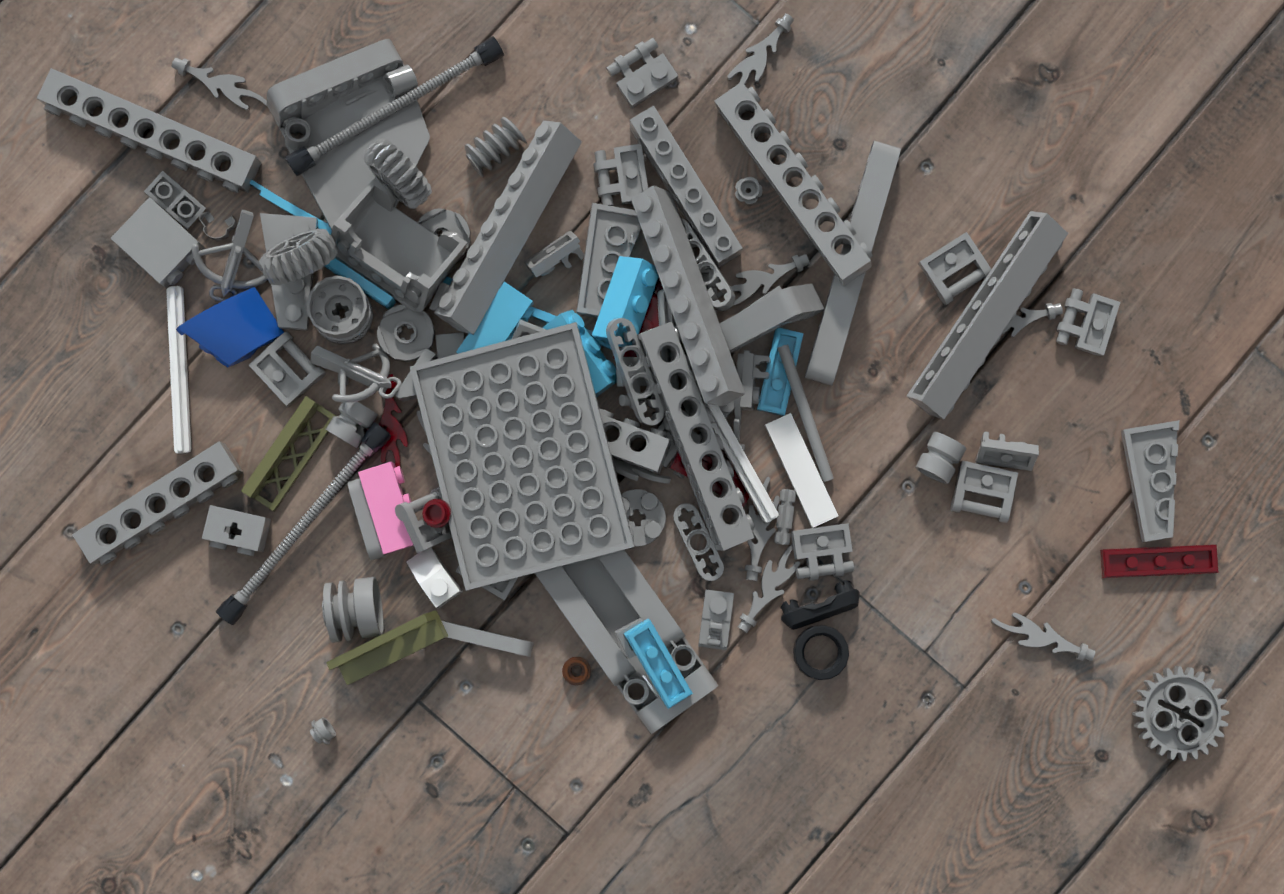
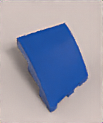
[176,287,284,368]

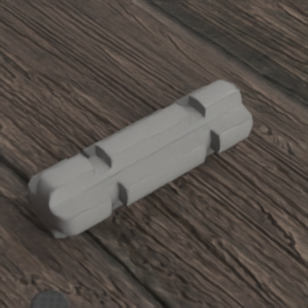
[774,489,796,545]

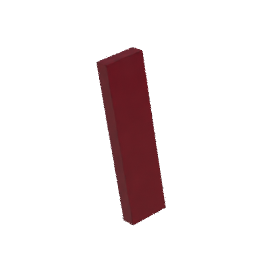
[1100,544,1219,578]

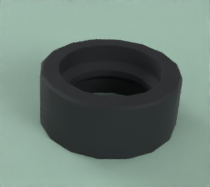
[793,625,849,680]

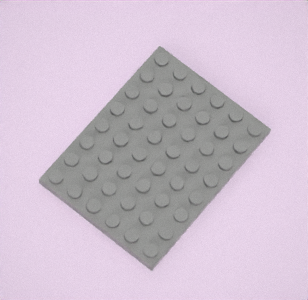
[410,322,635,591]

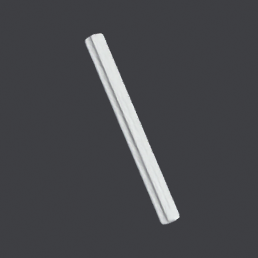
[166,286,191,454]
[691,370,779,523]

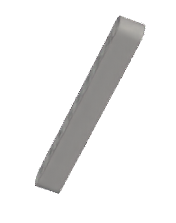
[804,141,901,386]

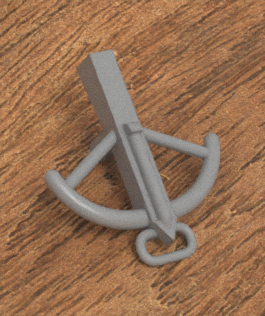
[192,210,268,302]
[311,343,402,403]

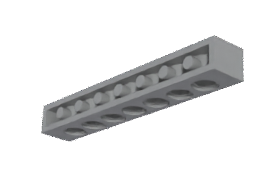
[37,68,261,193]
[714,82,873,287]
[637,321,755,551]

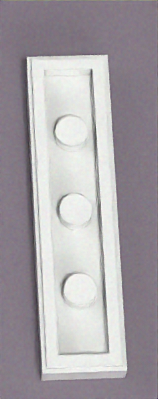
[764,413,838,528]

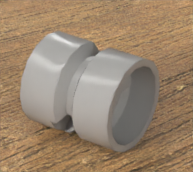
[325,402,378,449]
[915,432,966,484]

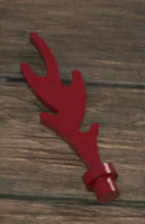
[379,374,409,467]

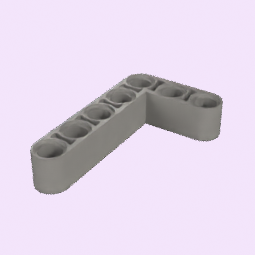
[681,284,825,370]

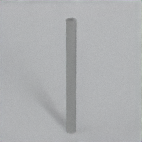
[777,344,834,482]

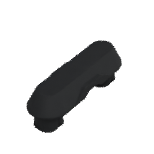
[781,580,860,630]

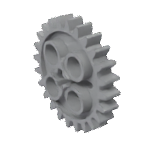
[1132,666,1229,761]

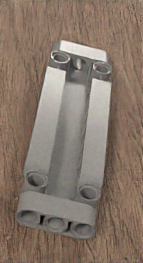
[535,550,718,734]

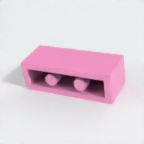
[358,462,414,554]

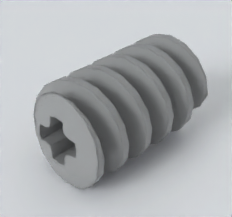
[465,117,527,177]

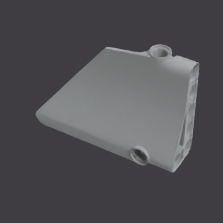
[267,39,430,230]

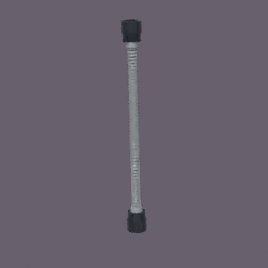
[285,36,504,177]
[216,422,392,625]

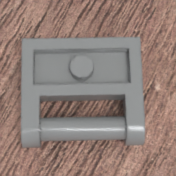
[918,232,991,305]
[249,332,326,407]
[950,461,1018,523]
[395,487,452,553]

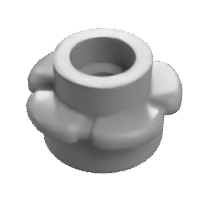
[735,177,763,204]
[310,717,336,745]

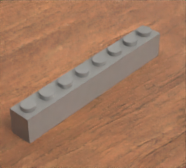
[434,120,582,335]
[631,185,745,407]
[907,211,1068,419]

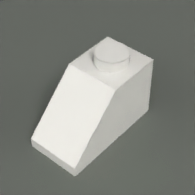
[407,547,463,608]

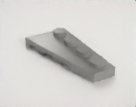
[576,203,641,318]
[260,213,318,331]
[1121,420,1180,542]

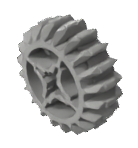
[363,138,432,209]
[259,229,338,285]

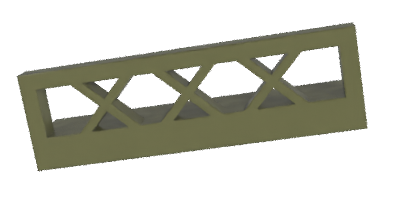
[241,396,335,512]
[326,610,448,685]

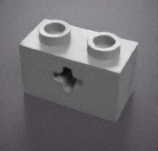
[202,505,271,556]

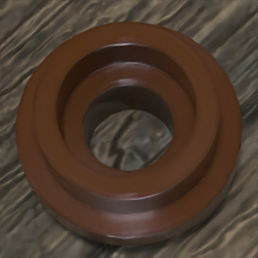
[562,657,591,686]

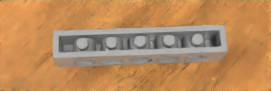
[629,105,743,268]
[599,408,671,475]
[72,441,243,566]

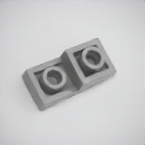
[144,171,206,229]

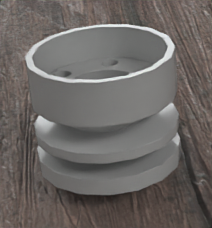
[306,276,373,345]
[322,577,384,643]

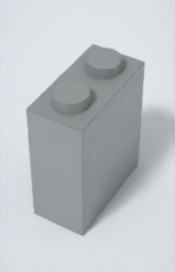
[111,197,205,288]

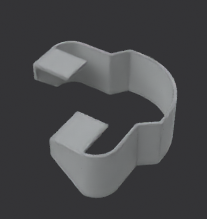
[199,211,237,241]

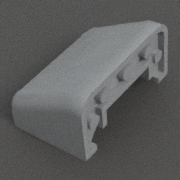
[331,179,468,312]

